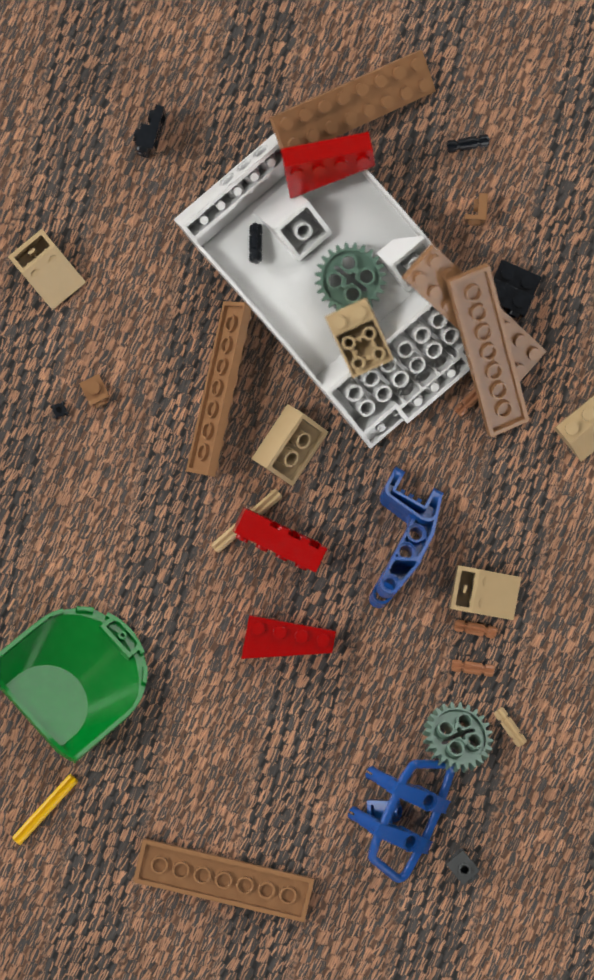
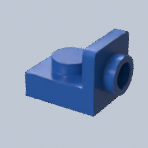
[367,799,402,823]

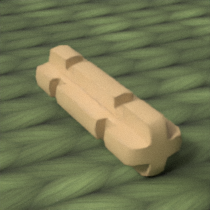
[494,707,527,747]

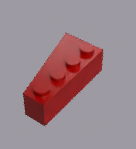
[281,132,375,199]
[233,507,327,573]
[241,615,336,659]

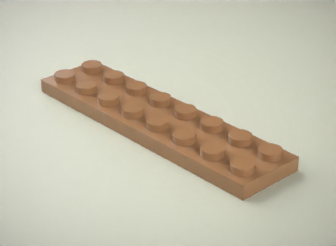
[269,50,436,150]
[401,243,547,381]
[446,263,530,437]
[186,301,252,477]
[133,838,314,922]

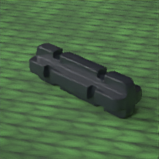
[446,134,490,153]
[249,223,262,264]

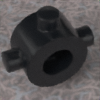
[50,401,69,419]

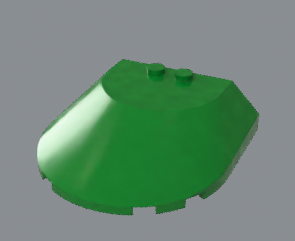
[0,606,148,764]

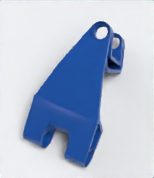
[369,467,444,608]

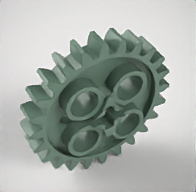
[315,242,387,311]
[422,702,494,773]

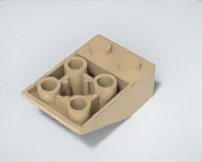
[8,229,86,310]
[325,298,394,378]
[449,565,521,620]

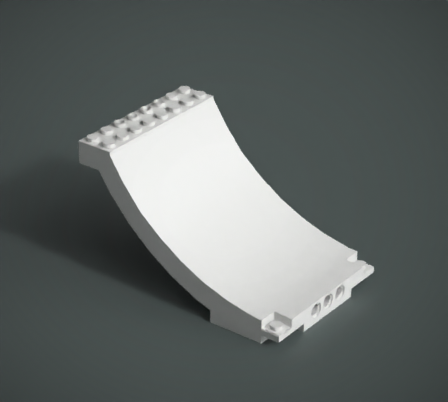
[173,133,470,449]

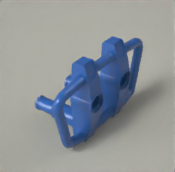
[348,760,455,883]

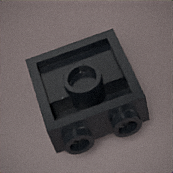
[133,104,167,158]
[493,260,542,319]

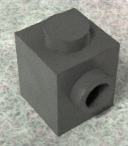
[445,848,480,884]

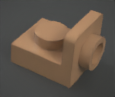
[463,193,488,226]
[79,374,111,409]

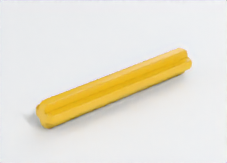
[12,774,78,845]

